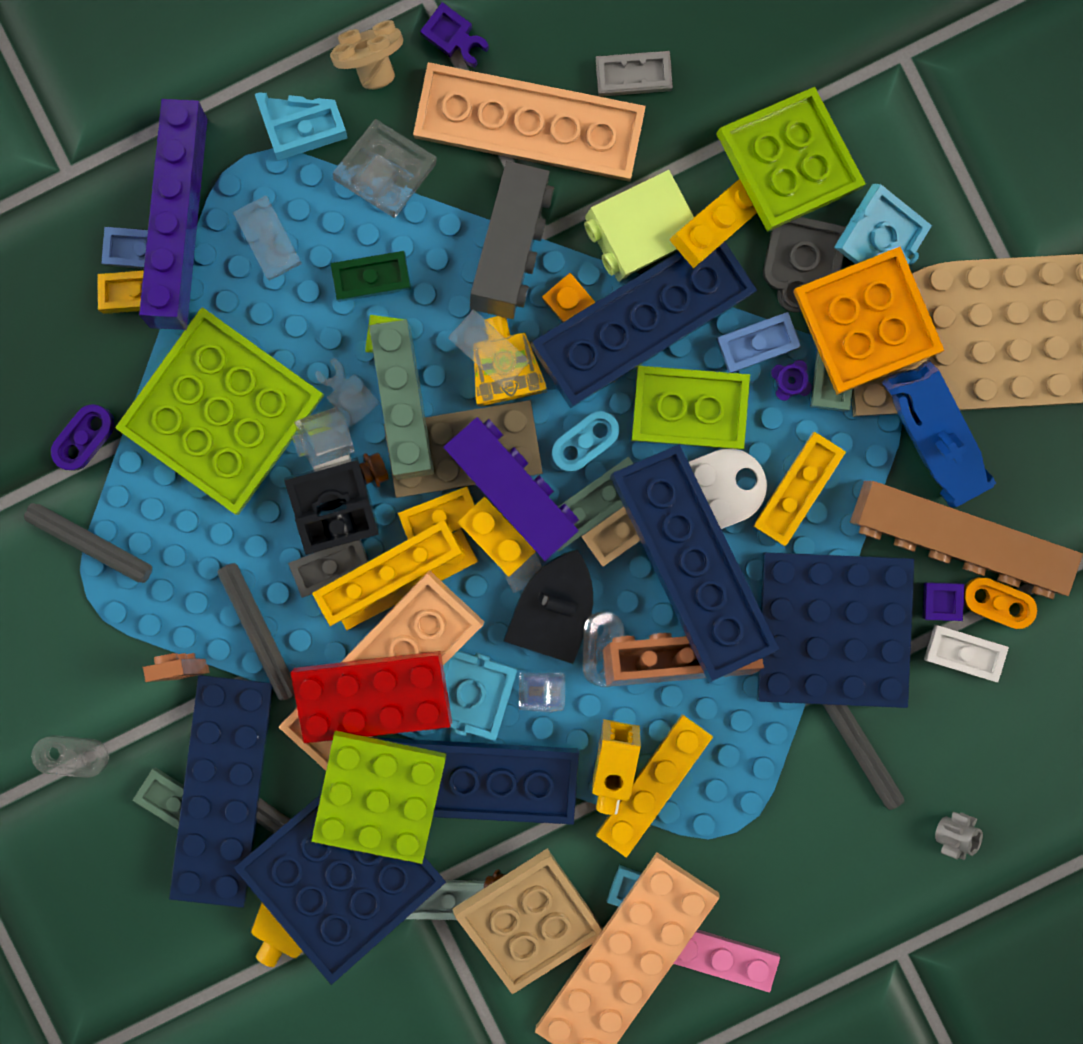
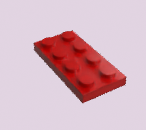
[290,651,452,744]

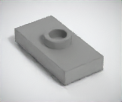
[596,51,673,97]

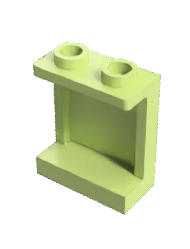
[584,170,694,282]

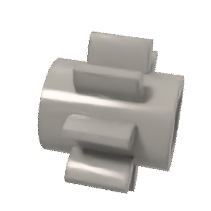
[935,812,983,860]

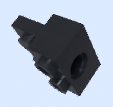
[284,457,379,555]

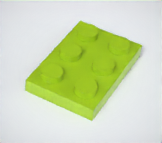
[632,366,750,450]

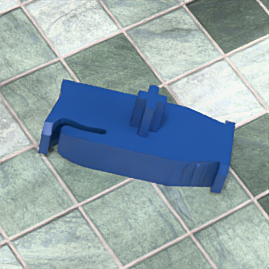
[882,360,996,508]

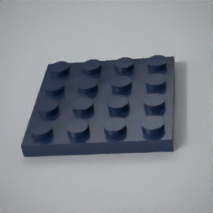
[757,552,914,708]
[234,794,446,985]

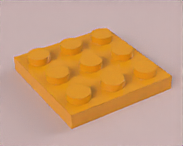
[793,246,945,395]

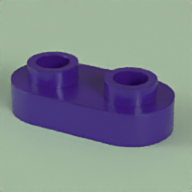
[51,404,115,471]

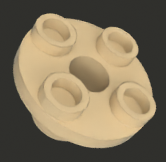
[330,20,403,90]

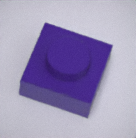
[922,582,964,621]

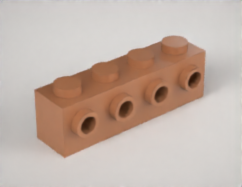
[603,633,764,687]

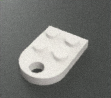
[689,449,767,529]

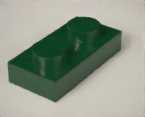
[330,251,411,302]

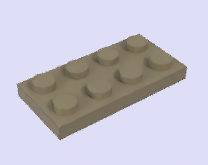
[384,400,543,498]

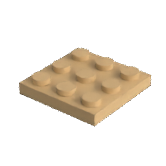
[453,848,603,994]

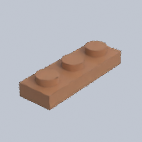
[143,653,210,682]

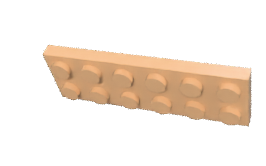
[413,62,646,182]
[278,570,485,770]
[535,852,720,1044]

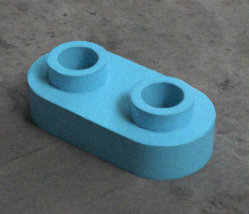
[552,411,619,472]

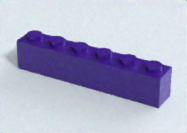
[139,99,208,330]

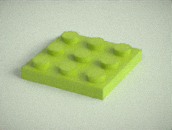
[716,87,866,232]
[311,731,446,864]

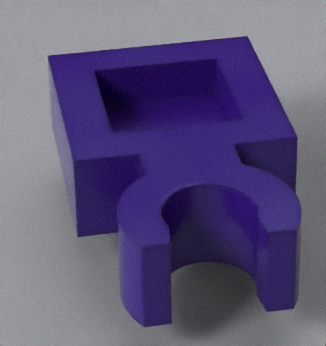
[420,2,489,68]

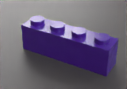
[443,417,579,561]

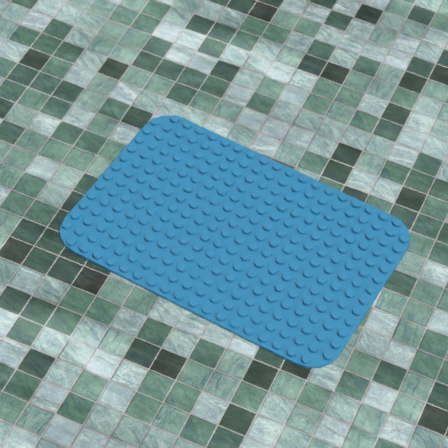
[80,148,902,840]

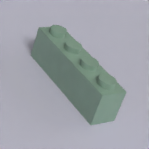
[369,319,434,480]

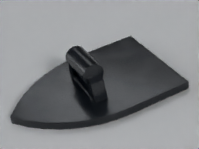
[504,549,593,664]

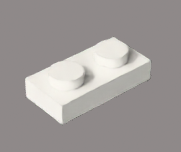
[924,624,1009,683]

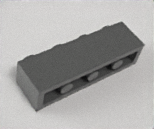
[470,161,554,320]

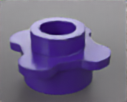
[771,360,812,401]

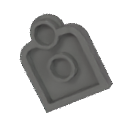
[763,217,846,313]

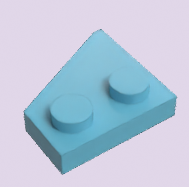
[255,93,348,161]

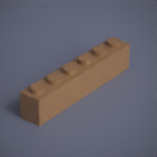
[850,481,1083,600]

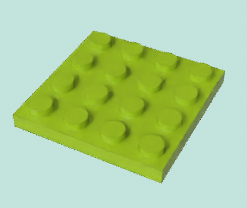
[115,307,324,515]

